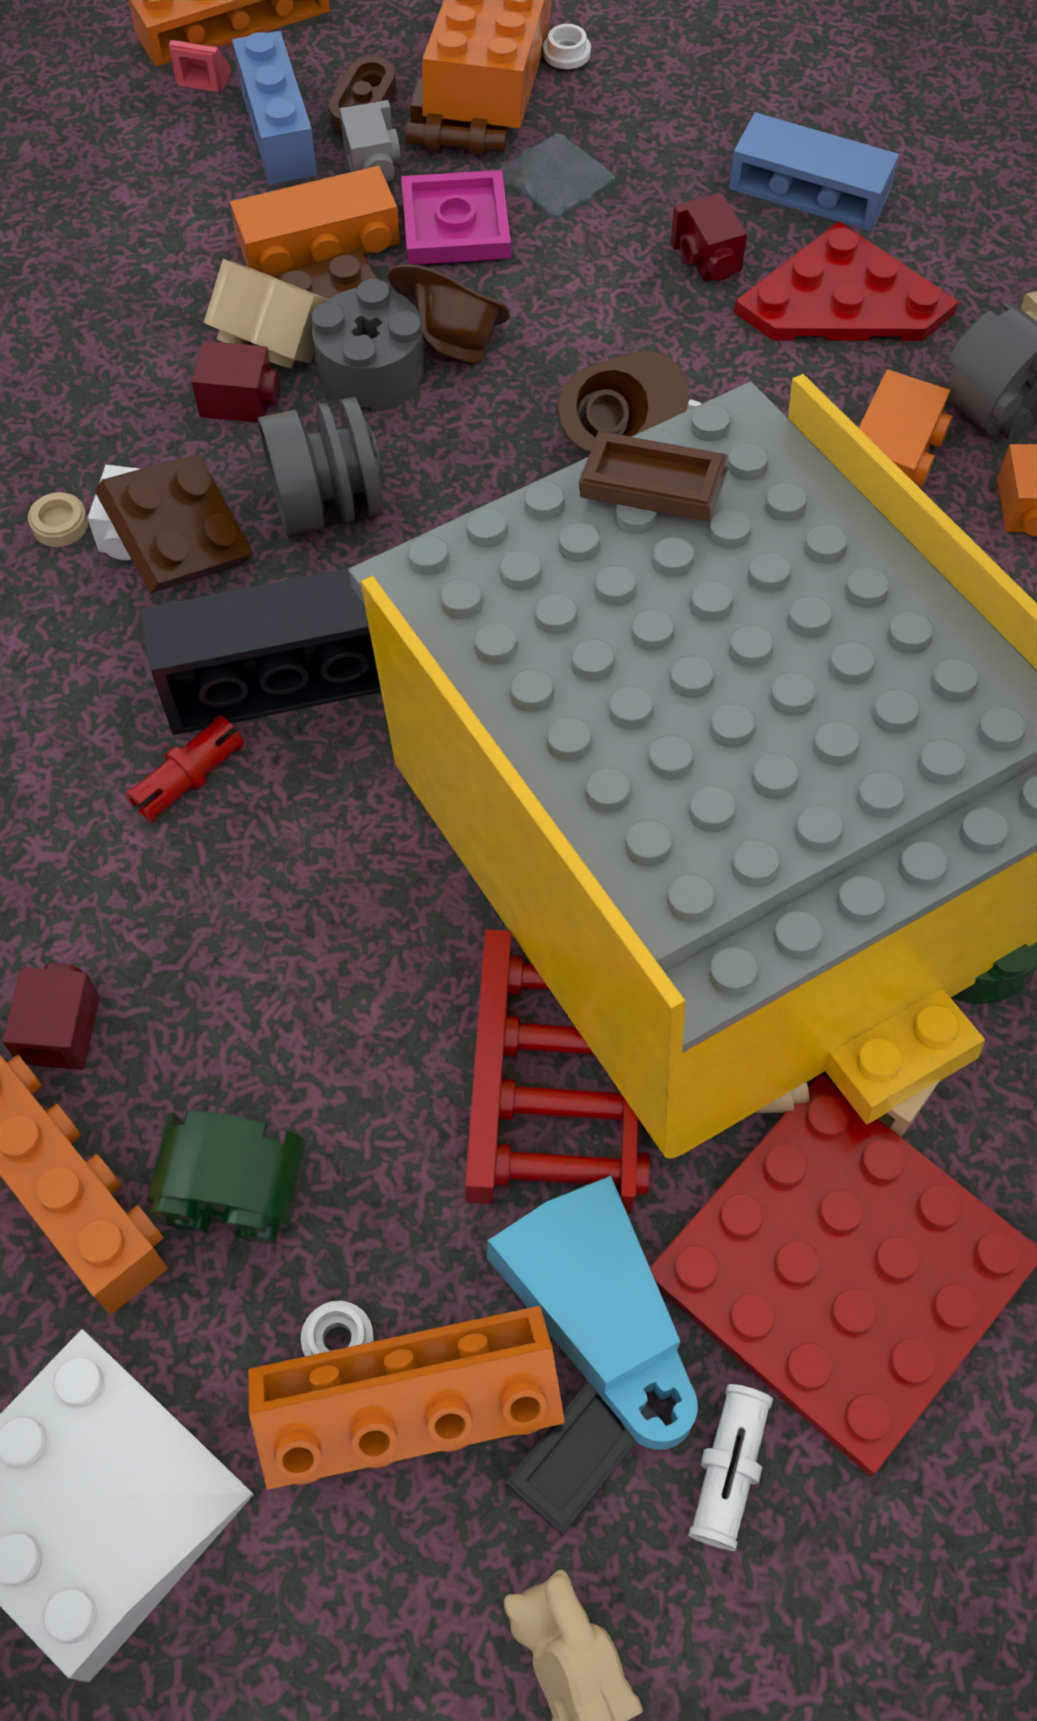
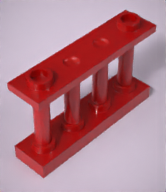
[465,929,650,1213]

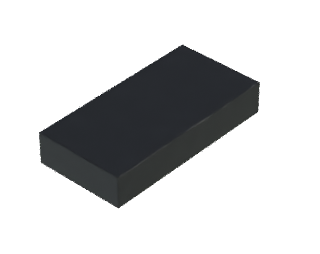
[505,1382,657,1536]

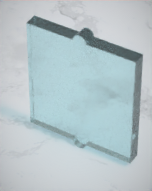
[497,132,617,221]

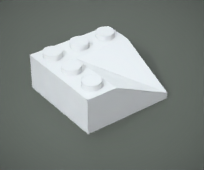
[0,1329,254,1682]

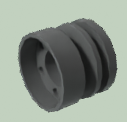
[258,396,383,537]

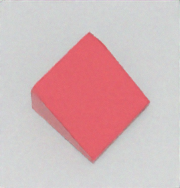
[169,40,231,92]

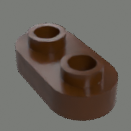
[328,56,397,135]

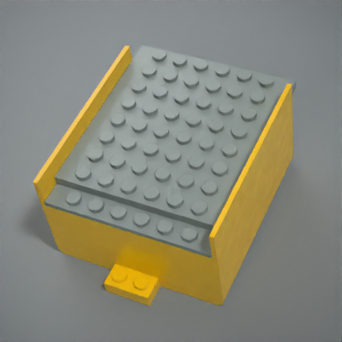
[348,374,1037,1159]

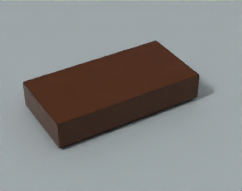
[579,431,728,522]

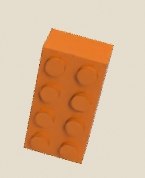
[422,0,552,129]

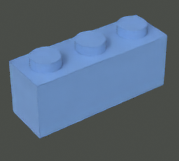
[232,31,317,185]
[729,112,899,232]

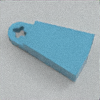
[487,1176,698,1450]

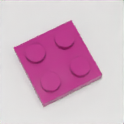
[401,170,511,265]

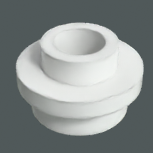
[543,24,591,69]
[301,1301,374,1356]

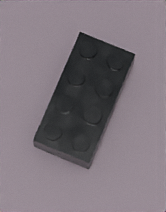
[140,564,381,735]

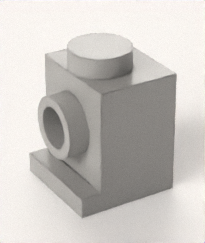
[339,100,401,182]

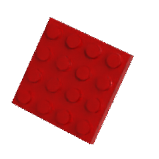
[650,1074,1037,1477]

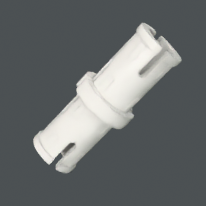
[688,1384,773,1551]

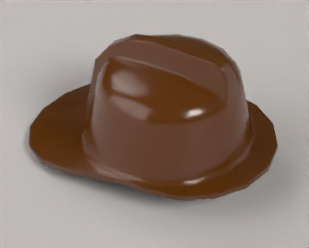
[388,264,510,365]
[557,351,690,452]

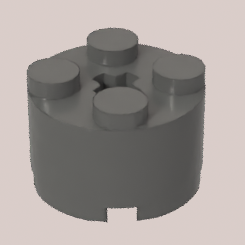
[312,279,425,411]
[938,302,1037,439]

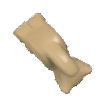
[504,1569,643,1721]

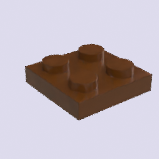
[94,454,254,594]

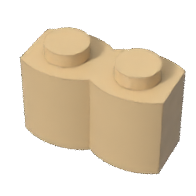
[204,259,329,369]

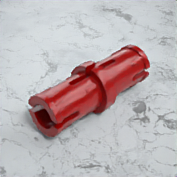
[125,716,244,823]

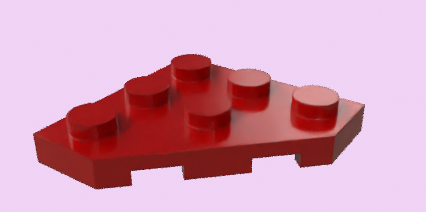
[734,221,959,341]

